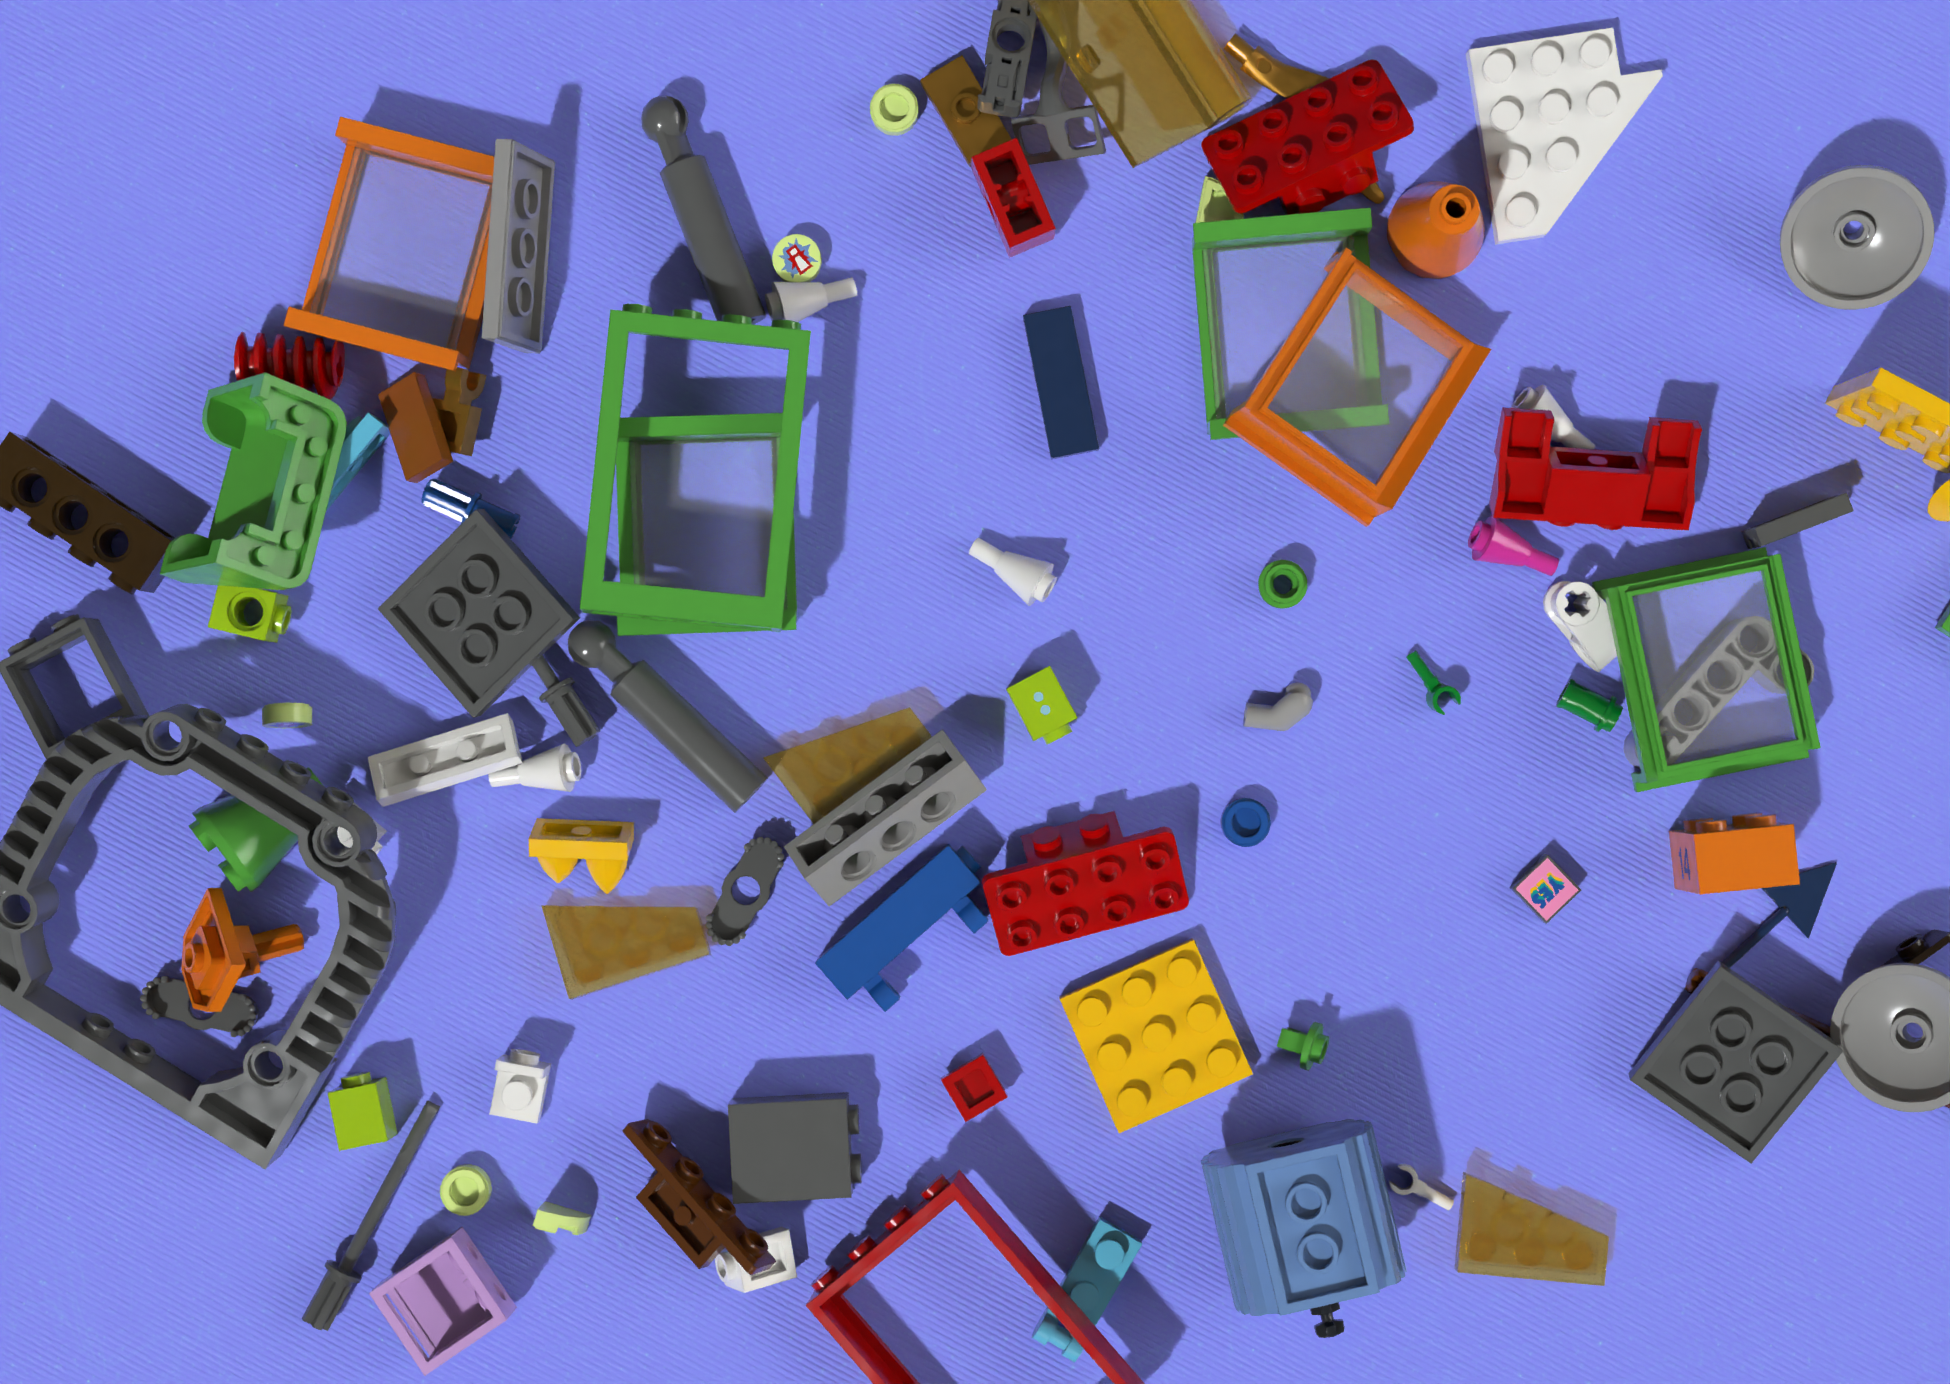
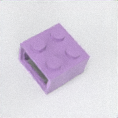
[369,1227,517,1376]

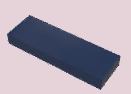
[1023,306,1099,460]

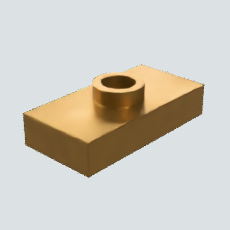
[920,55,1011,167]

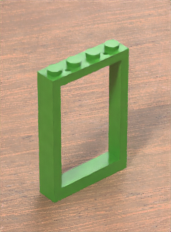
[580,304,811,632]

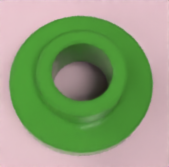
[1258,560,1307,609]

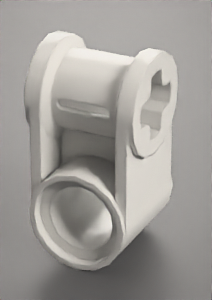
[1543,581,1617,672]

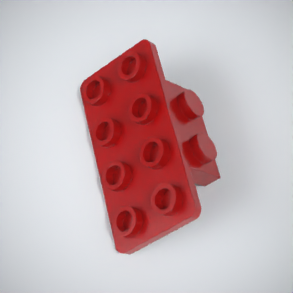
[1201,59,1414,215]
[982,811,1189,956]

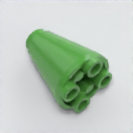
[188,767,322,892]

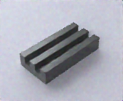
[1741,493,1854,549]

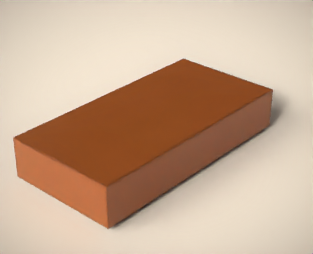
[378,372,453,483]

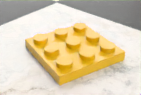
[1825,367,1950,473]
[1059,938,1253,1133]

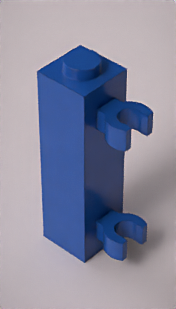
[815,844,989,1012]

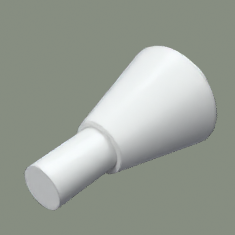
[765,277,857,322]
[1511,385,1595,449]
[969,537,1057,606]
[488,743,581,792]

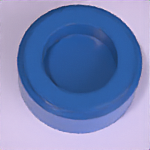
[1220,798,1271,847]

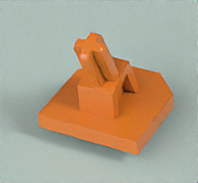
[181,888,304,1012]

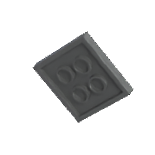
[378,509,580,718]
[1628,961,1843,1164]

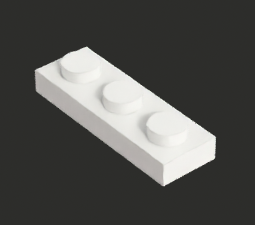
[368,713,523,807]

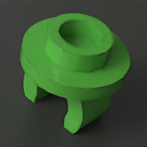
[1277,1022,1329,1071]

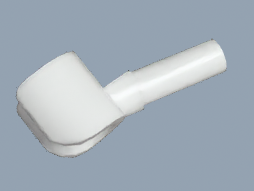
[1389,1164,1454,1211]

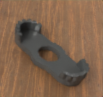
[705,837,784,946]
[140,976,259,1037]

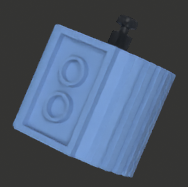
[1201,1119,1407,1338]

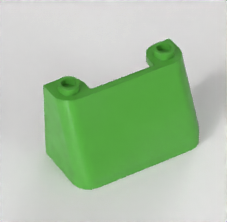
[160,373,347,590]

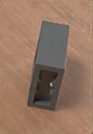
[0,614,149,759]

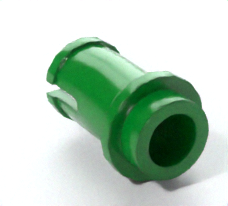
[1556,679,1623,732]

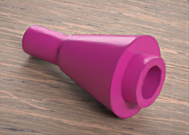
[1468,515,1559,576]

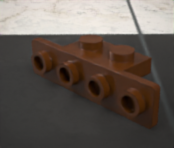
[622,1119,776,1275]

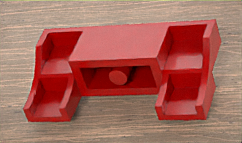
[1489,407,1702,531]

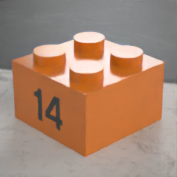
[1669,813,1800,895]

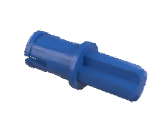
[422,479,521,539]

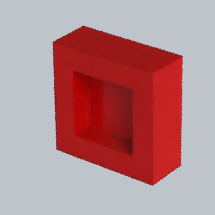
[941,1053,1008,1122]

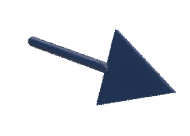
[1721,862,1837,968]

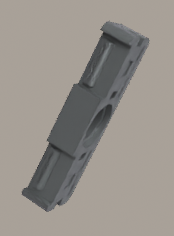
[977,0,1040,118]

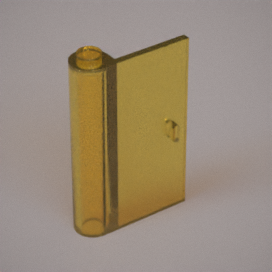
[1027,0,1253,168]

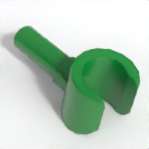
[1406,650,1461,715]

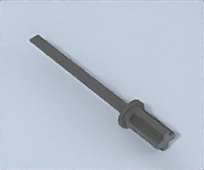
[532,655,600,747]
[302,1100,440,1331]

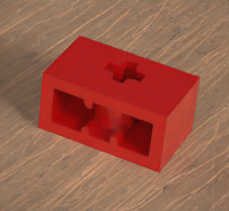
[971,138,1056,258]

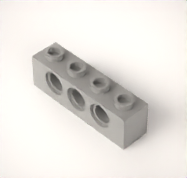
[784,729,987,906]

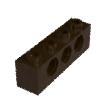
[0,431,175,595]

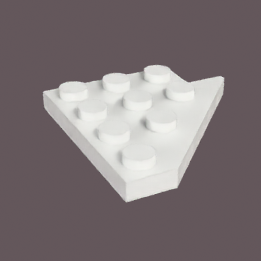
[1466,27,1663,245]

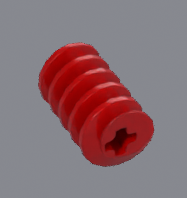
[234,332,345,400]

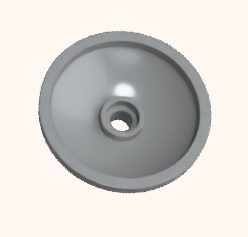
[1780,165,1934,310]
[1830,963,1950,1112]

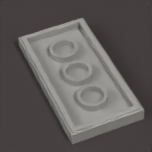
[482,139,555,354]

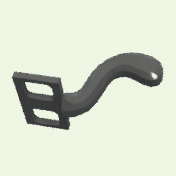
[1011,0,1106,165]

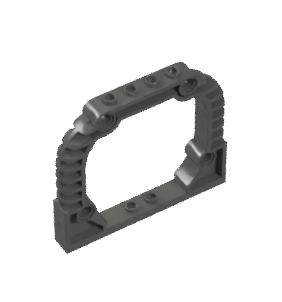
[0,704,396,1169]

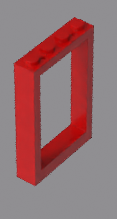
[806,1169,1145,1384]

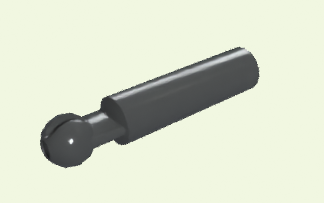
[641,95,767,325]
[568,620,768,813]

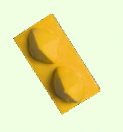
[528,818,634,894]

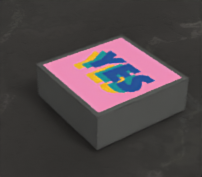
[1509,854,1581,924]

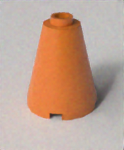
[1386,181,1485,279]

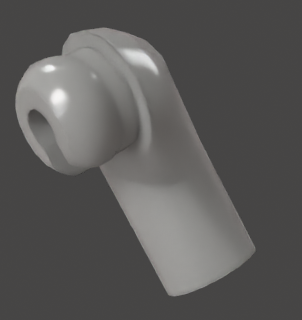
[1243,682,1313,731]

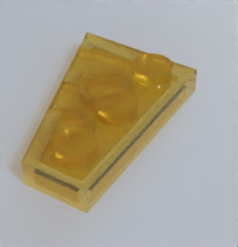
[763,707,932,824]
[541,905,712,1000]
[1454,1171,1609,1286]

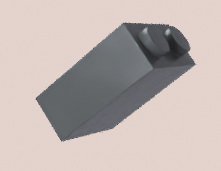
[728,1092,862,1204]

